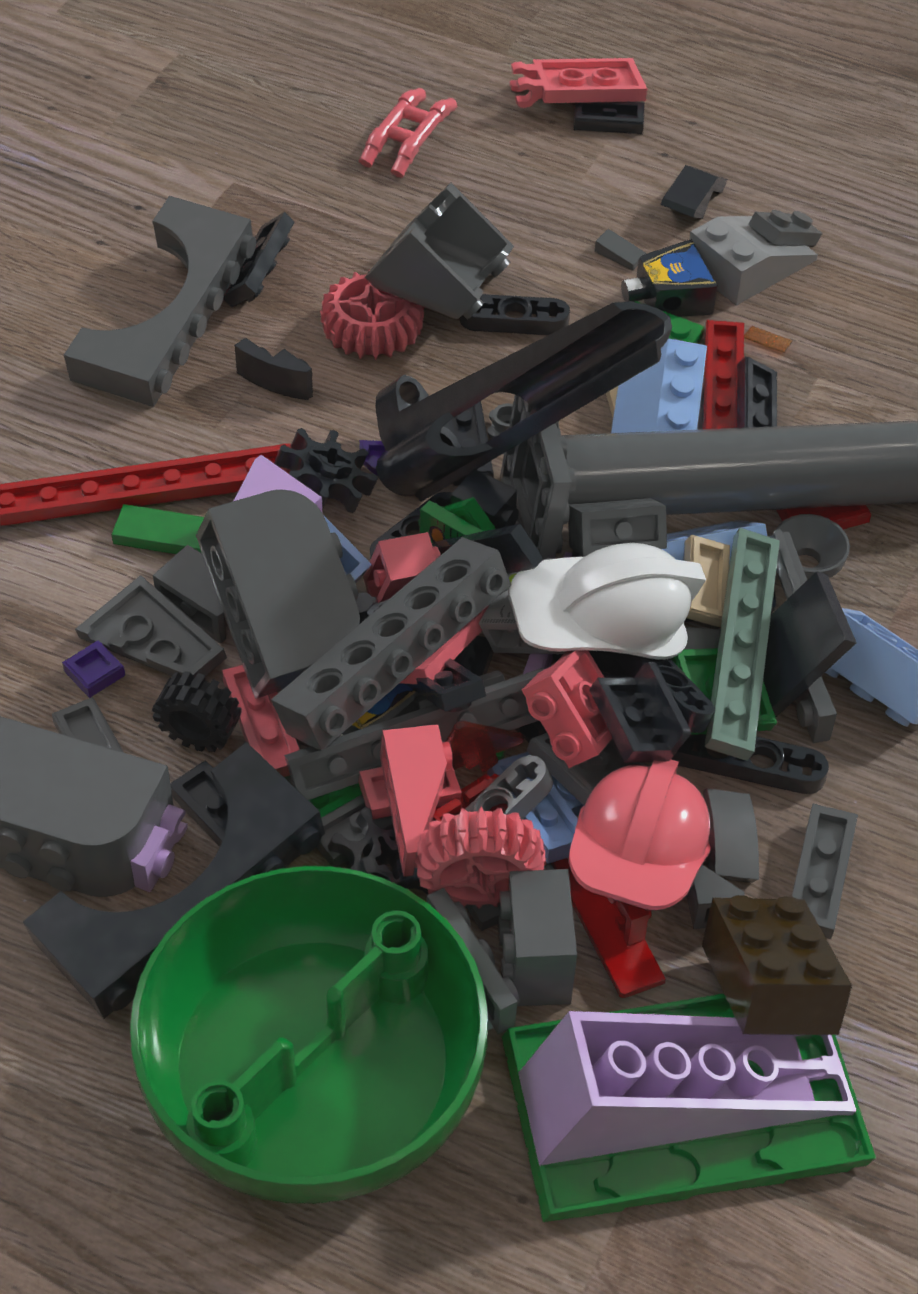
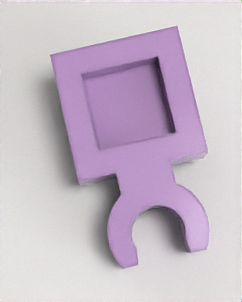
[130,804,187,892]

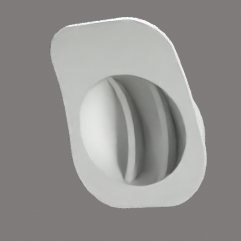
[508,543,706,659]

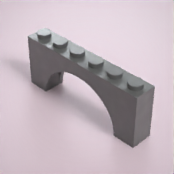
[64,196,256,407]

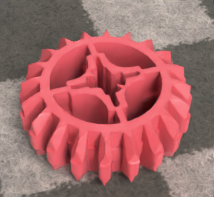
[320,270,424,360]
[415,807,546,908]

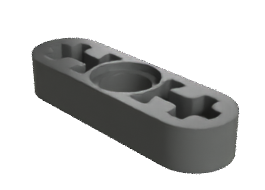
[465,755,553,820]

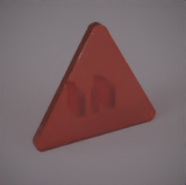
[445,721,524,773]

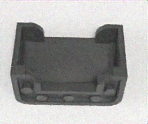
[364,182,514,319]

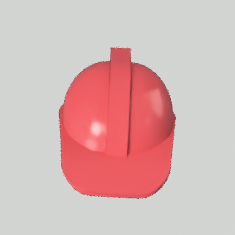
[568,759,711,910]

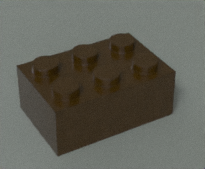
[702,895,852,1035]

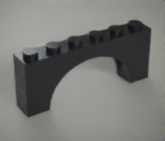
[23,742,325,1019]

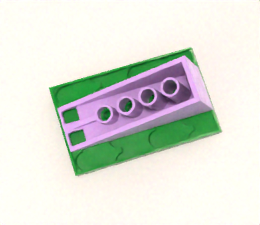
[502,994,876,1222]

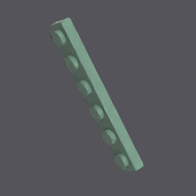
[705,528,780,761]

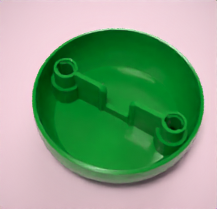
[130,866,488,1204]

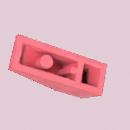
[380,724,453,877]

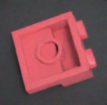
[522,650,612,768]

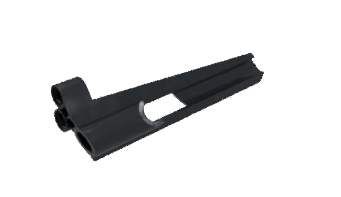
[375,301,672,502]

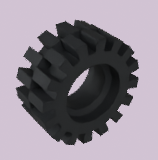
[152,671,242,752]

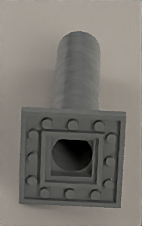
[500,395,918,561]

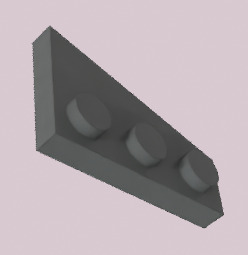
[75,575,227,678]

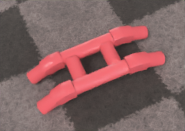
[359,88,457,178]

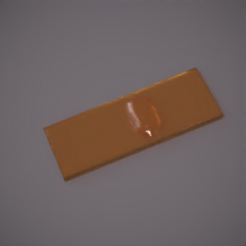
[744,326,793,353]

